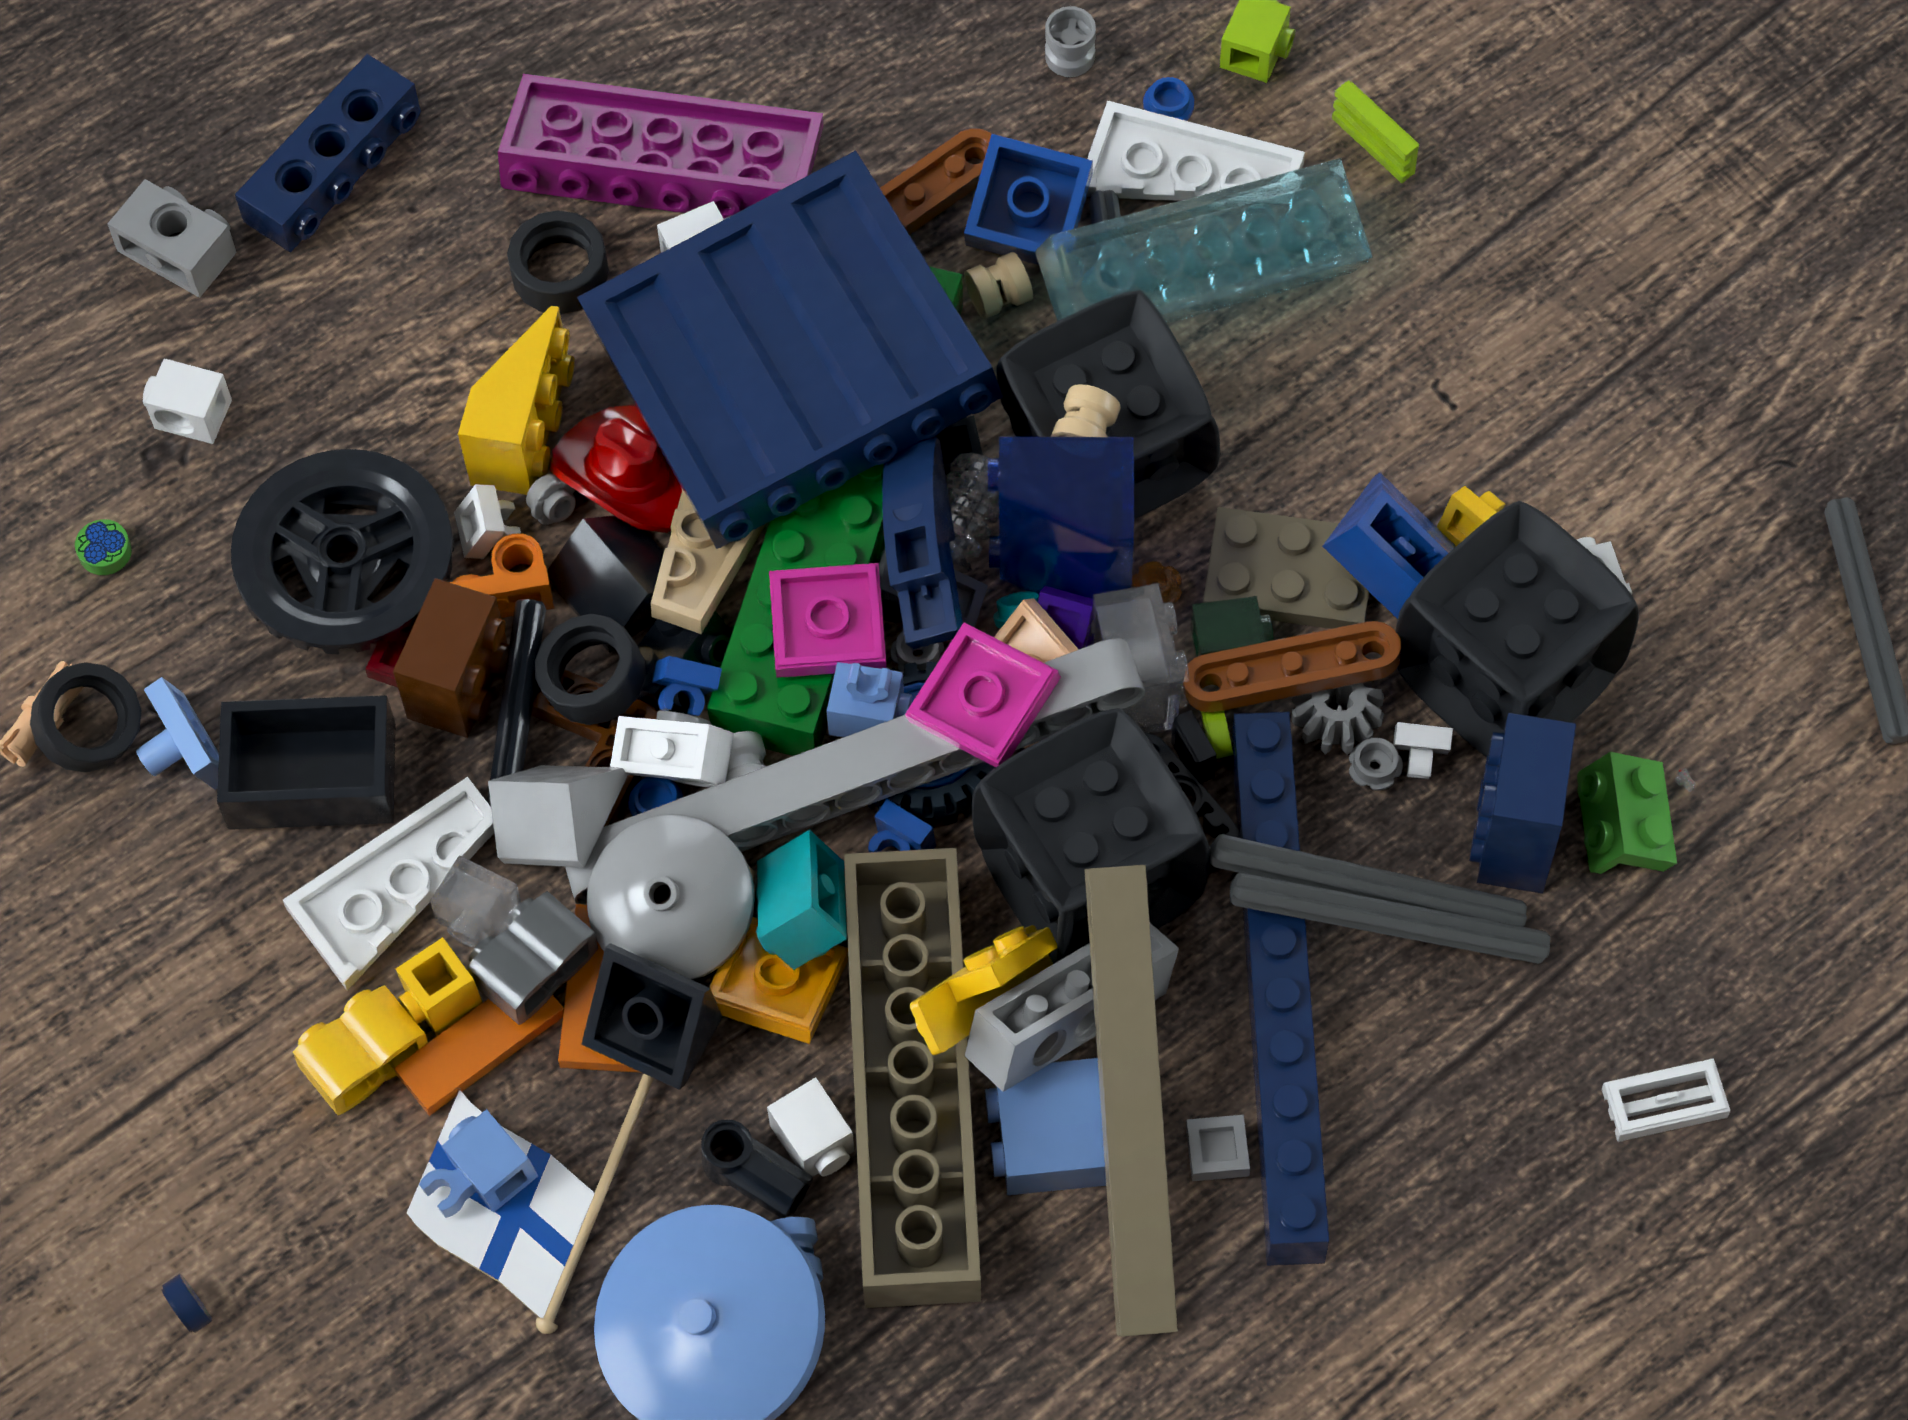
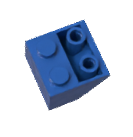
[1322,473,1456,619]

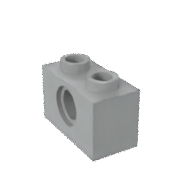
[107,179,237,298]

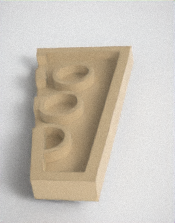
[651,489,766,634]

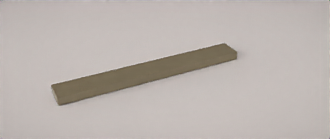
[1085,865,1178,1337]

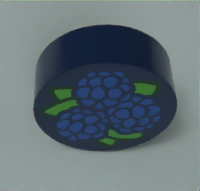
[161,1273,212,1333]

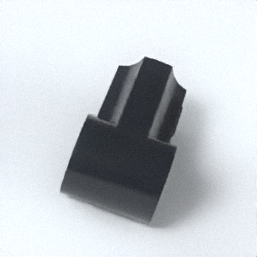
[701,1120,813,1218]

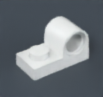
[610,716,734,788]

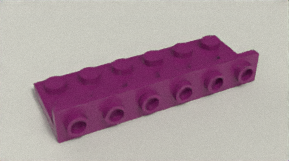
[498,74,823,219]

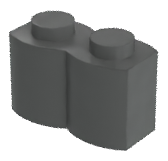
[467,891,598,1025]

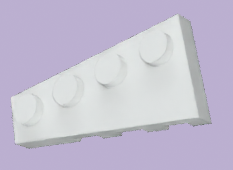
[1086,101,1305,205]
[283,777,494,991]

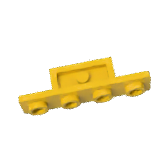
[910,925,1058,1055]

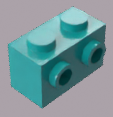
[756,830,847,970]

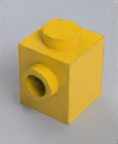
[396,937,483,1036]

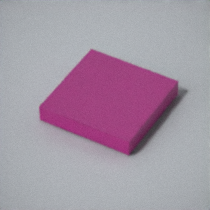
[769,563,887,678]
[905,623,1061,767]

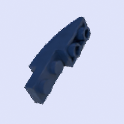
[882,437,963,649]

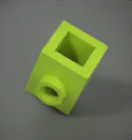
[1220,0,1296,83]

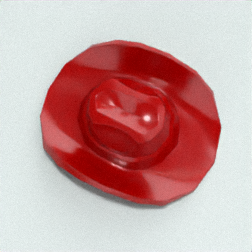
[550,404,682,533]

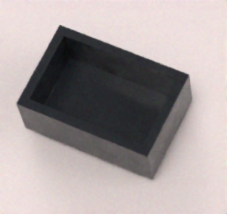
[217,695,396,830]

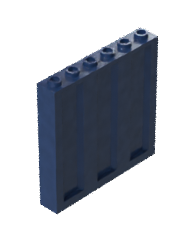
[577,150,1003,549]

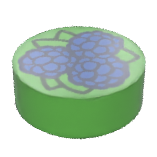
[75,519,132,575]

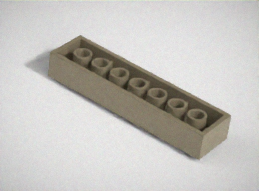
[844,848,981,1308]

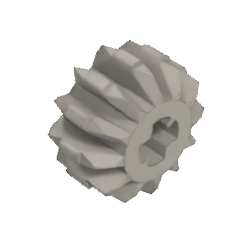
[1291,681,1384,756]

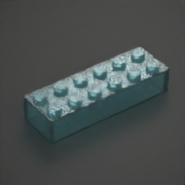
[1035,158,1373,323]

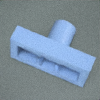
[136,677,219,789]

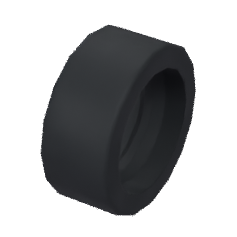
[507,210,609,314]
[535,614,645,725]
[30,662,142,773]

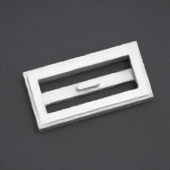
[1602,1058,1730,1142]

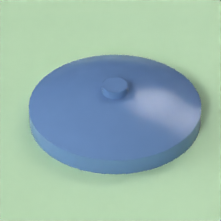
[594,1205,825,1420]

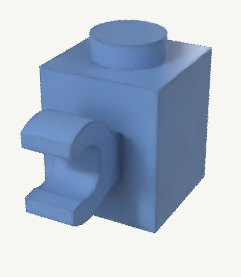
[827,662,912,737]
[419,1109,538,1218]

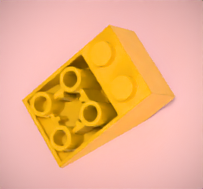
[458,306,575,495]

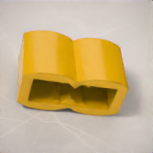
[293,985,428,1115]

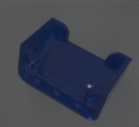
[988,437,1134,627]

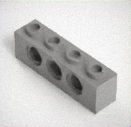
[965,923,1179,1092]

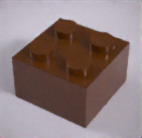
[393,578,509,738]

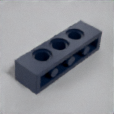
[235,54,421,253]

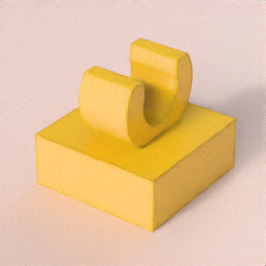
[1437,486,1506,546]

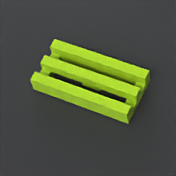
[1332,80,1419,183]

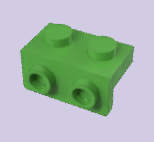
[1577,752,1677,874]

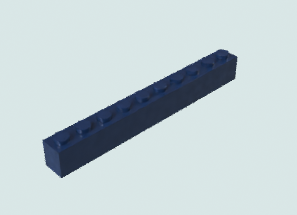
[1231,712,1329,1266]

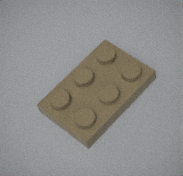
[1202,507,1369,629]

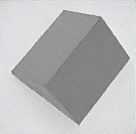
[488,765,628,867]

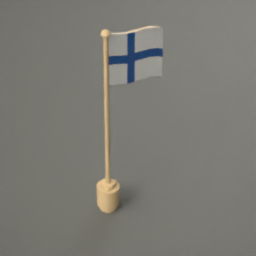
[407,867,756,1334]

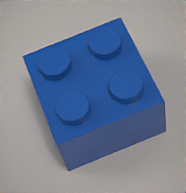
[964,134,1093,272]

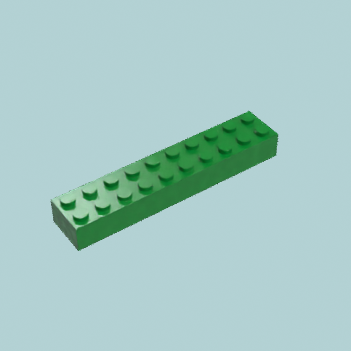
[707,266,963,756]

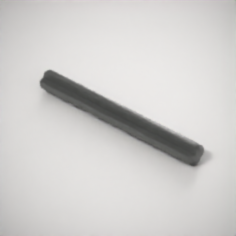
[1824,497,1908,745]

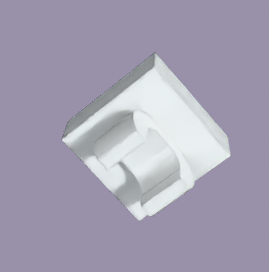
[454,484,521,559]
[1393,722,1453,779]

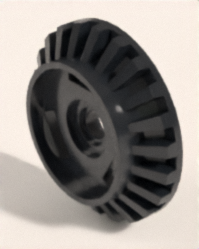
[231,449,454,654]

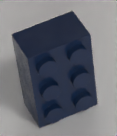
[1469,713,1576,894]

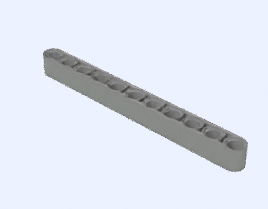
[565,638,1145,905]

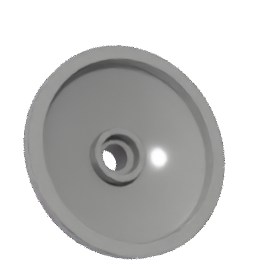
[587,815,755,980]

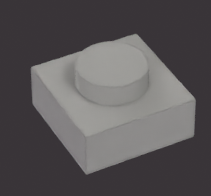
[1186,1115,1250,1181]

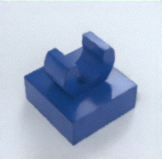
[652,656,722,717]
[868,799,936,852]

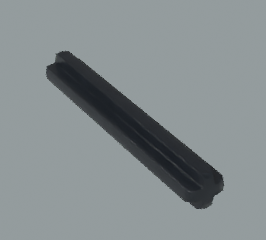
[487,599,546,806]

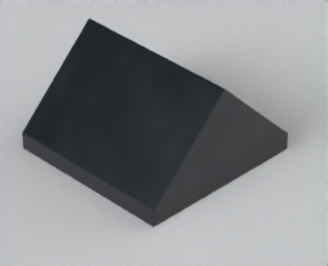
[547,516,664,653]
[581,943,723,1090]

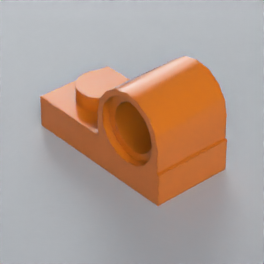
[449,534,555,618]

